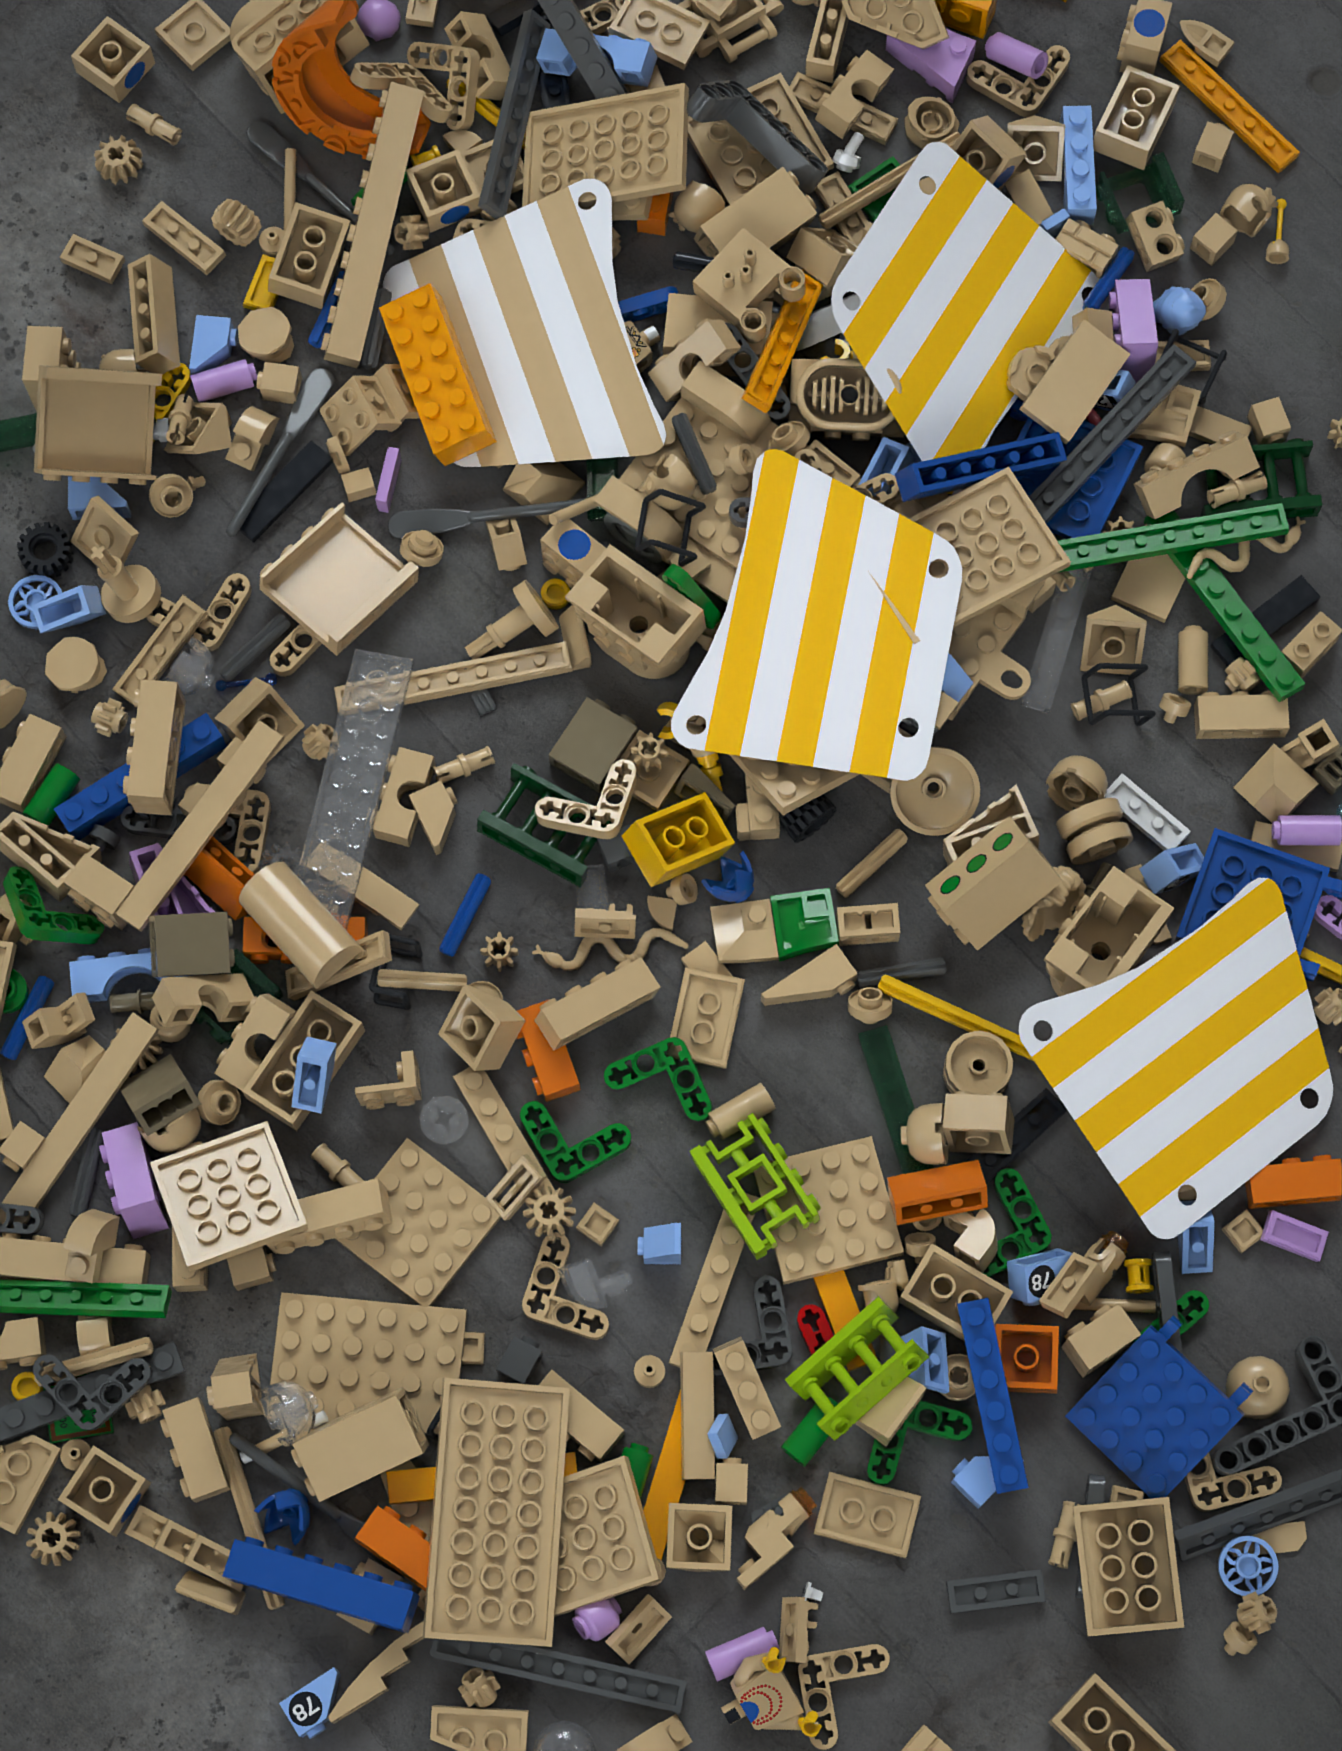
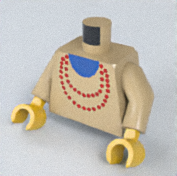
[721,1647,822,1737]

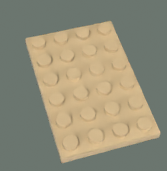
[522,83,689,208]
[868,467,1071,644]
[266,1292,468,1435]

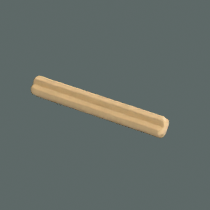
[34,1337,154,1387]

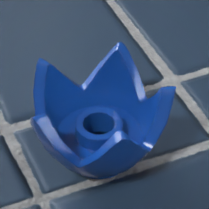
[701,851,754,903]
[254,1489,310,1546]

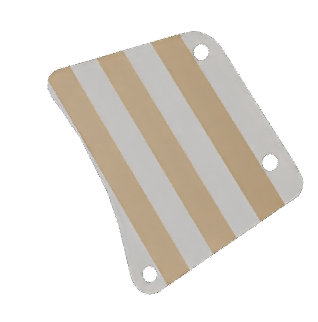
[383,179,666,467]

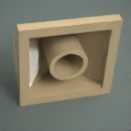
[1006,115,1065,182]
[164,402,232,454]
[503,462,585,526]
[1080,605,1147,675]
[1234,744,1319,822]
[44,1035,130,1104]
[666,1503,733,1572]

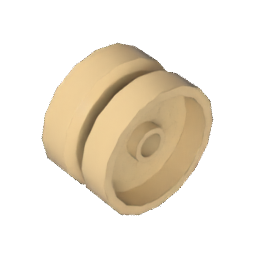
[1056,798,1134,864]
[943,1031,1013,1095]

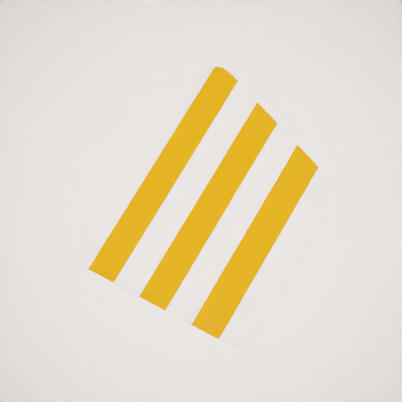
[831,142,1109,494]
[671,449,962,781]
[1018,878,1333,1239]

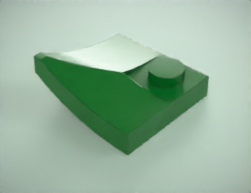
[770,888,839,961]

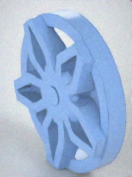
[8,575,62,630]
[1218,1535,1278,1596]

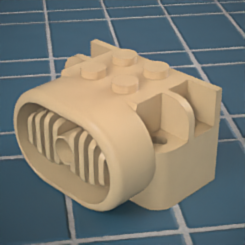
[230,0,370,114]
[789,358,904,441]
[565,544,707,679]
[1044,866,1174,996]

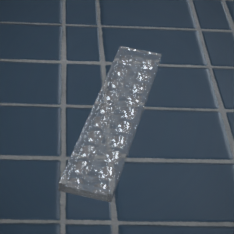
[297,649,414,931]

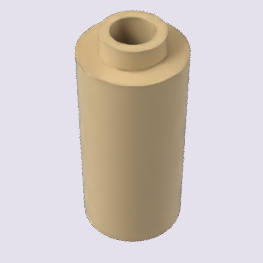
[1178,625,1208,695]
[705,1083,776,1140]

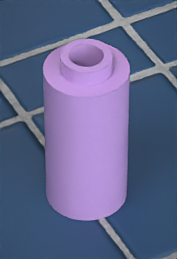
[985,32,1048,79]
[190,359,257,402]
[1271,815,1342,846]
[705,1626,779,1682]

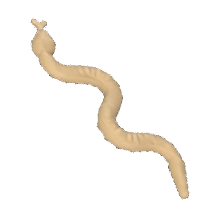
[1187,516,1306,579]
[532,928,689,971]

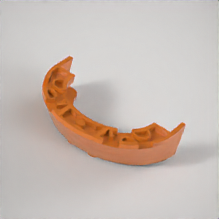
[272,0,432,160]

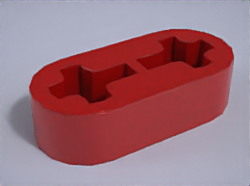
[797,1304,834,1356]

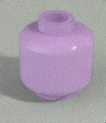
[572,1597,622,1641]

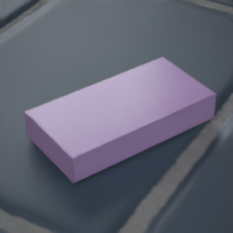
[375,447,401,513]
[1260,1210,1329,1262]

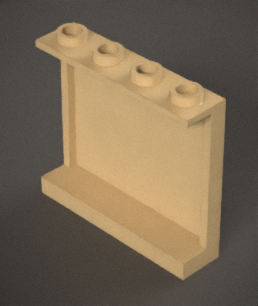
[34,365,162,485]
[260,502,419,656]

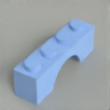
[536,28,657,87]
[1059,105,1097,225]
[69,948,195,1003]

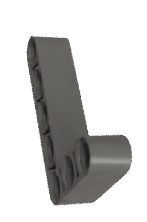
[687,80,828,194]
[1211,1336,1342,1477]

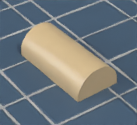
[239,862,363,989]

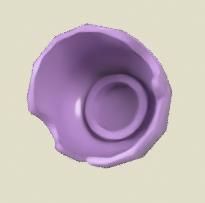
[356,0,401,41]

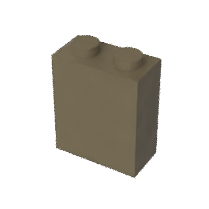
[549,697,638,794]
[149,912,235,977]
[120,1054,201,1136]

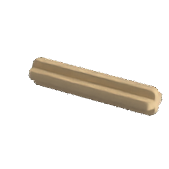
[836,829,908,898]
[377,969,467,992]

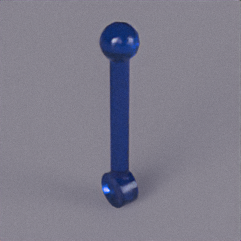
[215,673,277,691]

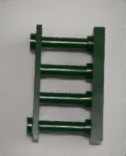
[1200,438,1322,519]
[477,763,611,888]

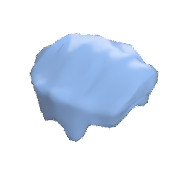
[1153,286,1206,335]

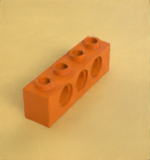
[243,917,368,964]

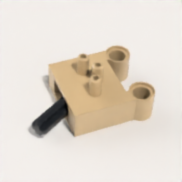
[673,227,806,343]

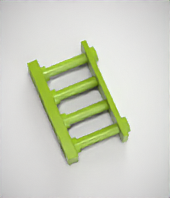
[785,1296,929,1441]

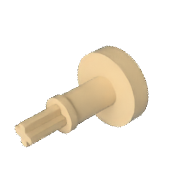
[90,545,161,623]
[465,580,559,659]

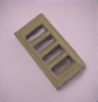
[1311,746,1342,796]
[674,763,735,824]

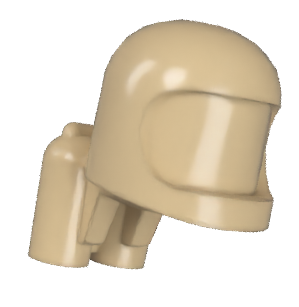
[858,1259,909,1312]

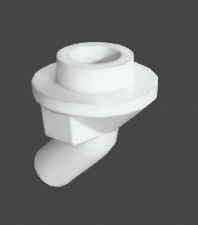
[832,132,864,173]

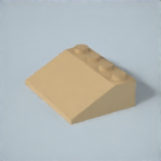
[1073,1497,1184,1636]

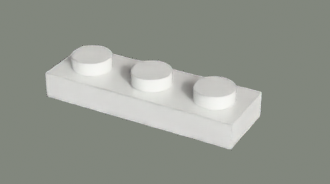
[1105,773,1191,850]

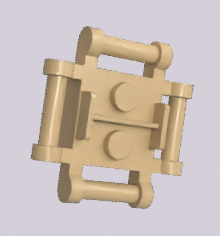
[678,0,784,63]

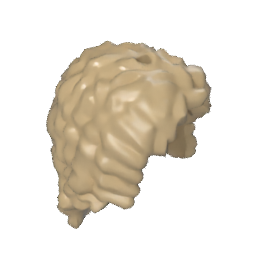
[1021,865,1086,942]

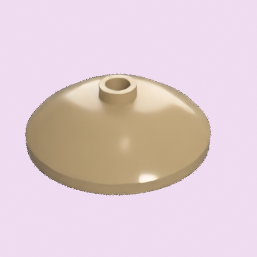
[890,747,980,836]

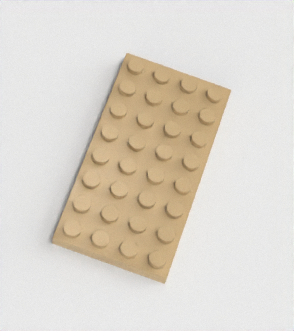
[423,1378,570,1647]

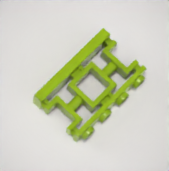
[689,1113,821,1260]

